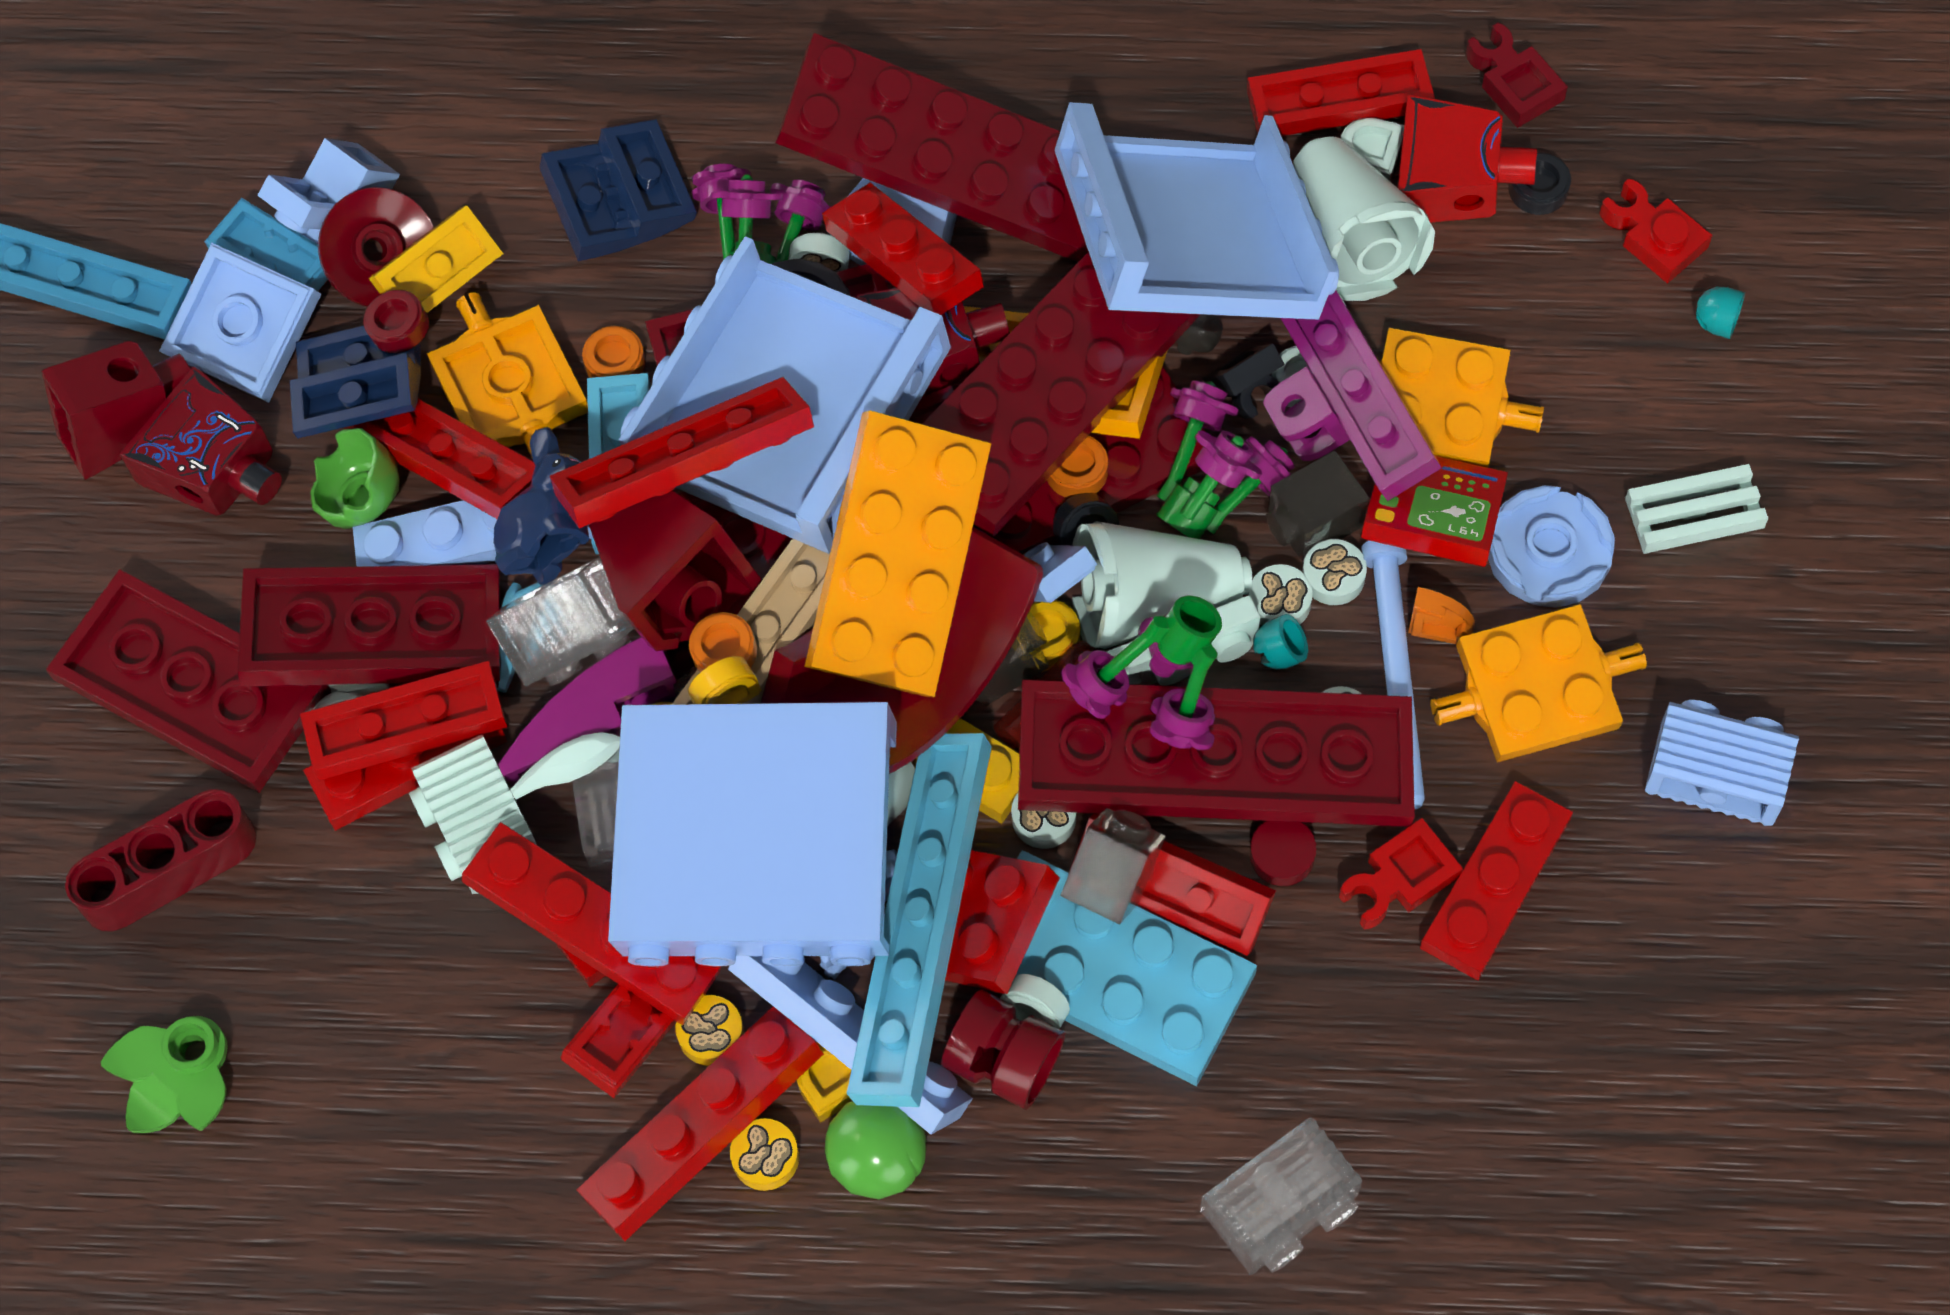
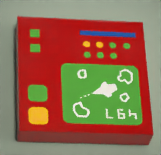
[1361,456,1508,567]

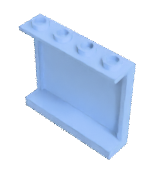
[1054,102,1339,320]
[619,236,951,554]
[608,702,897,967]

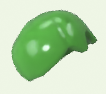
[310,428,399,529]
[825,1101,926,1200]

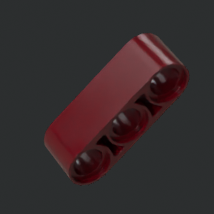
[65,789,257,931]

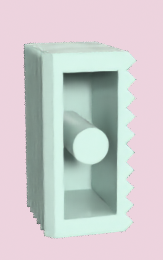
[409,735,537,894]

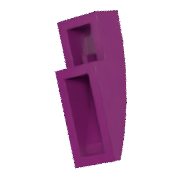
[498,637,682,787]

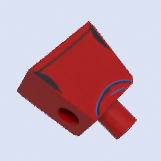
[1398,95,1537,223]

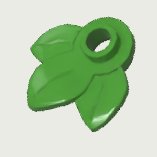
[101,1016,228,1133]

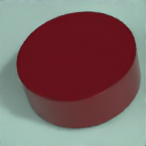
[363,290,429,353]
[1250,821,1316,886]

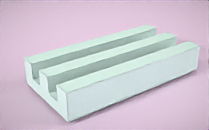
[1625,464,1768,554]

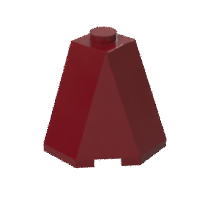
[589,491,762,651]

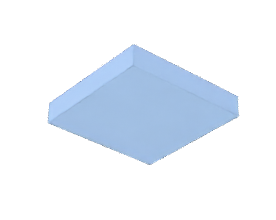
[159,243,321,403]

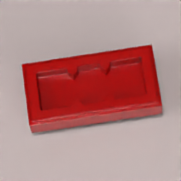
[561,984,676,1098]

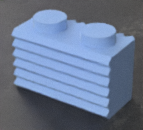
[1644,700,1799,826]

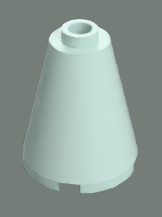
[1293,137,1435,301]
[1072,521,1252,649]

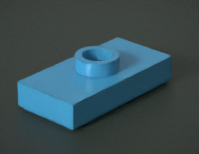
[204,198,328,291]

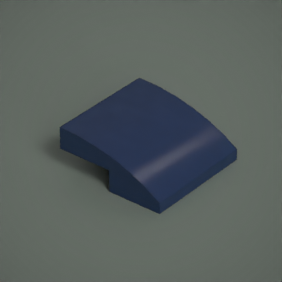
[539,119,697,261]
[290,326,421,438]

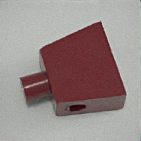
[41,341,190,480]

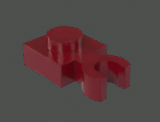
[1466,22,1568,128]

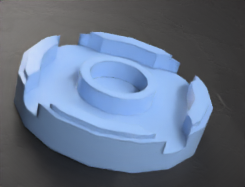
[1488,485,1615,608]

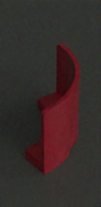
[761,527,1043,774]

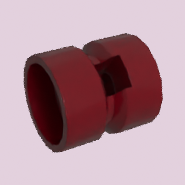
[941,989,1066,1110]

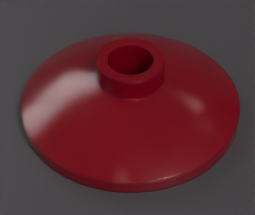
[318,187,434,307]

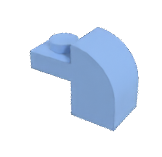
[257,138,400,245]

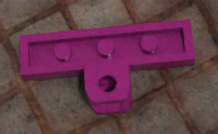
[1263,289,1442,501]

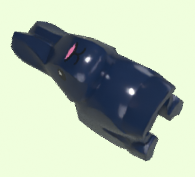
[493,427,590,585]

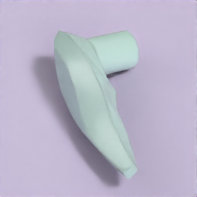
[511,732,620,800]

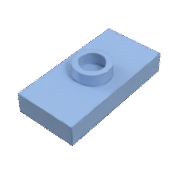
[1024,542,1098,603]

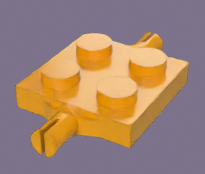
[427,292,588,459]
[1380,328,1544,468]
[1430,604,1647,763]

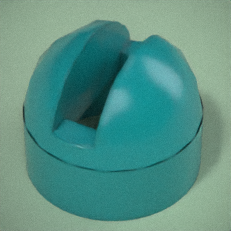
[1696,286,1745,339]
[1253,614,1308,670]

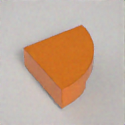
[1408,587,1475,644]

